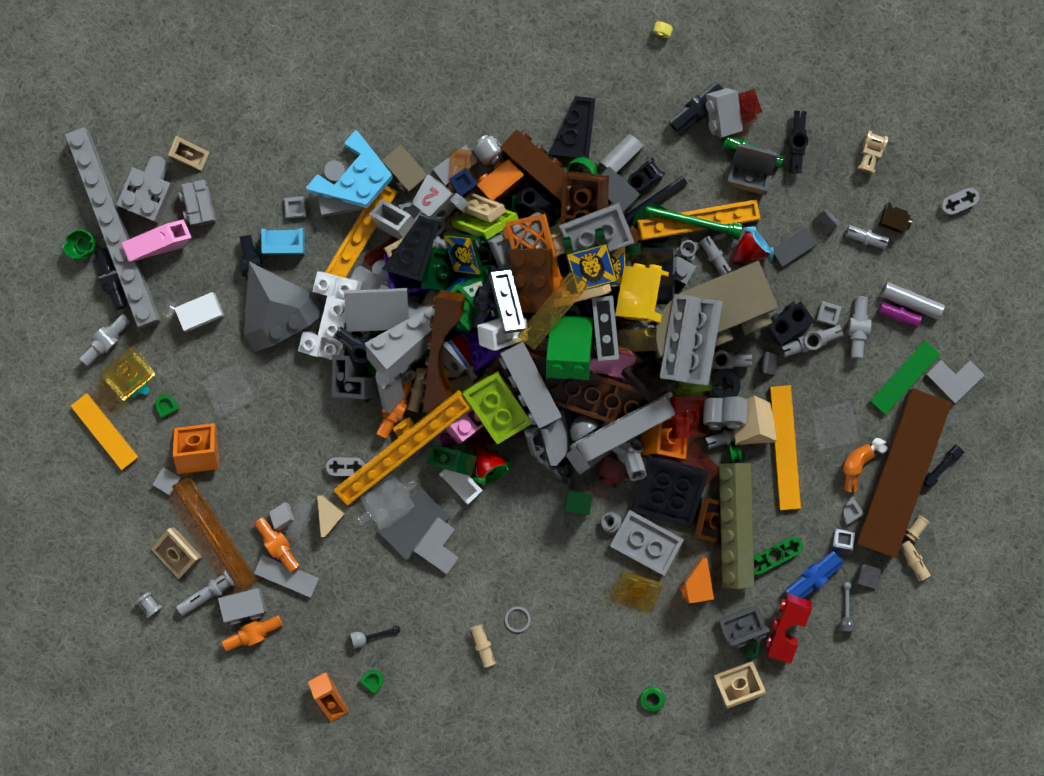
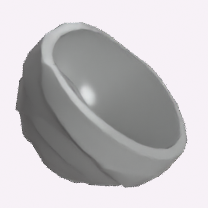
[570,414,601,442]

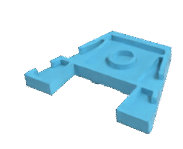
[306,130,393,208]

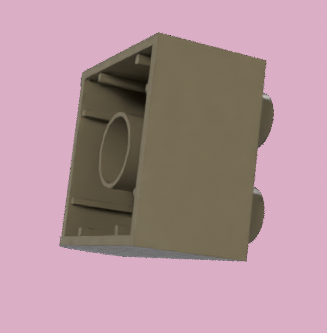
[651,261,778,360]

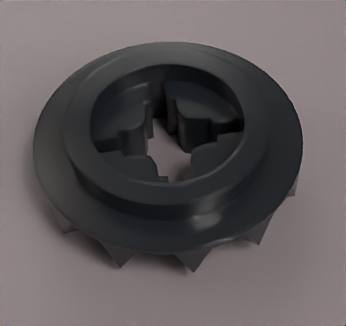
[708,370,740,398]

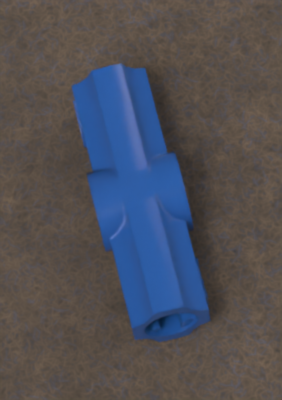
[785,550,844,598]

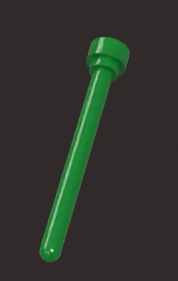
[644,206,742,240]

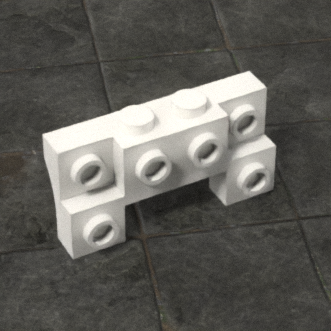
[298,271,362,360]

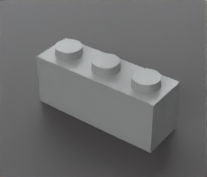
[592,296,619,361]

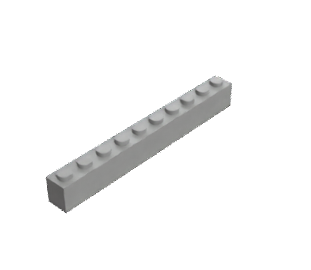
[65,127,161,328]

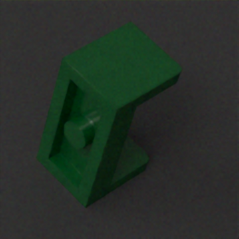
[426,444,477,476]
[564,490,593,515]

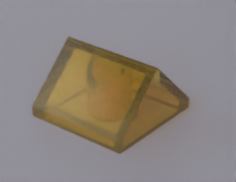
[101,345,156,401]
[613,569,664,612]

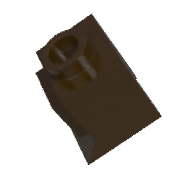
[879,201,913,234]

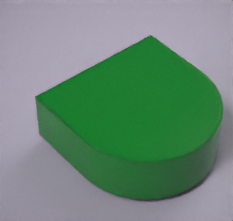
[155,394,180,419]
[359,669,384,695]

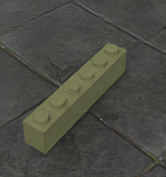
[719,463,754,589]

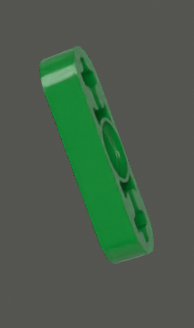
[753,537,803,575]

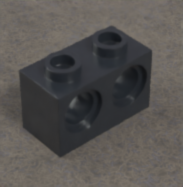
[766,301,815,346]

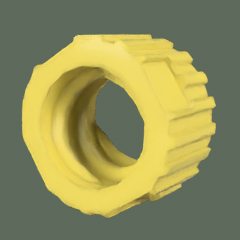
[653,22,673,38]

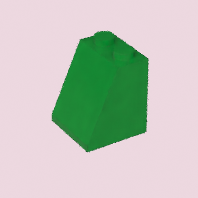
[546,315,594,380]

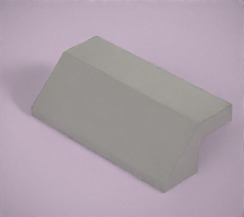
[660,294,723,386]

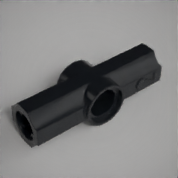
[668,82,723,135]

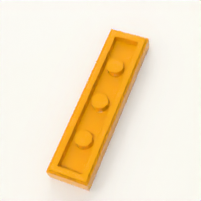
[71,393,139,470]

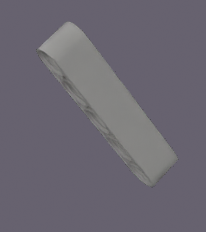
[575,395,676,462]

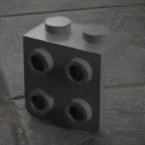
[726,143,778,196]
[718,605,770,648]

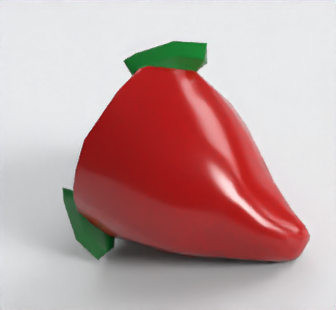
[473,446,512,486]

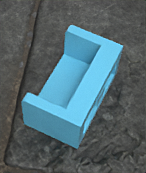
[261,228,305,255]

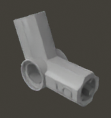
[611,437,647,481]

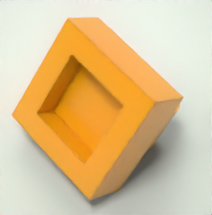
[393,417,415,438]

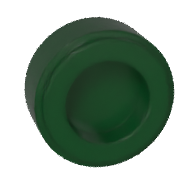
[739,639,760,659]

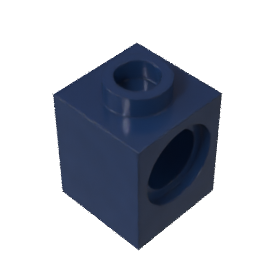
[449,168,478,197]

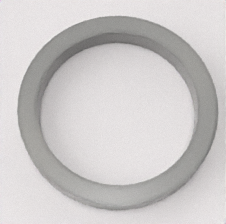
[505,606,531,632]

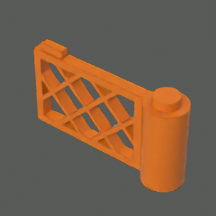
[503,214,567,298]

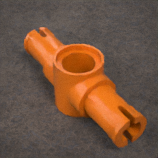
[376,382,413,439]
[254,517,300,573]
[222,615,283,652]

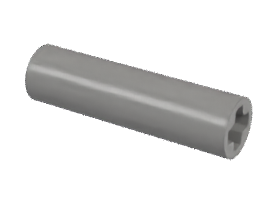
[881,282,945,320]

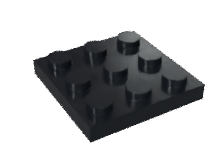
[632,454,709,527]

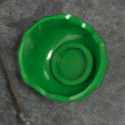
[566,157,598,174]
[62,229,96,260]

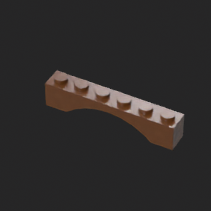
[421,290,466,413]

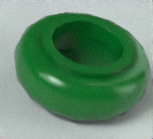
[640,686,665,712]

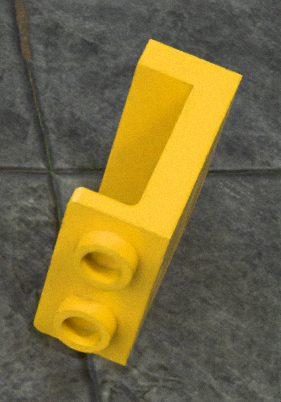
[615,263,669,323]

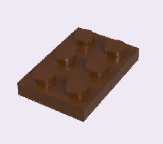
[510,249,554,313]

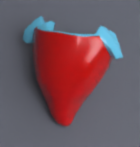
[732,227,774,265]

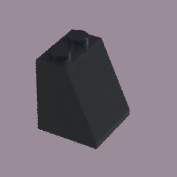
[631,247,677,305]

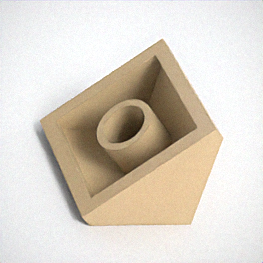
[733,396,777,445]
[151,527,202,579]
[714,661,767,709]

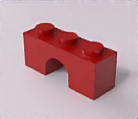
[765,594,812,664]

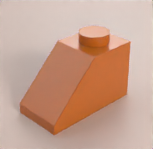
[308,672,349,722]

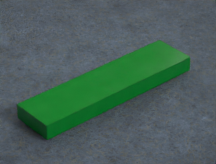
[870,340,940,415]

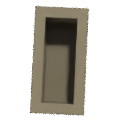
[382,144,427,194]

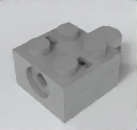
[116,156,174,223]

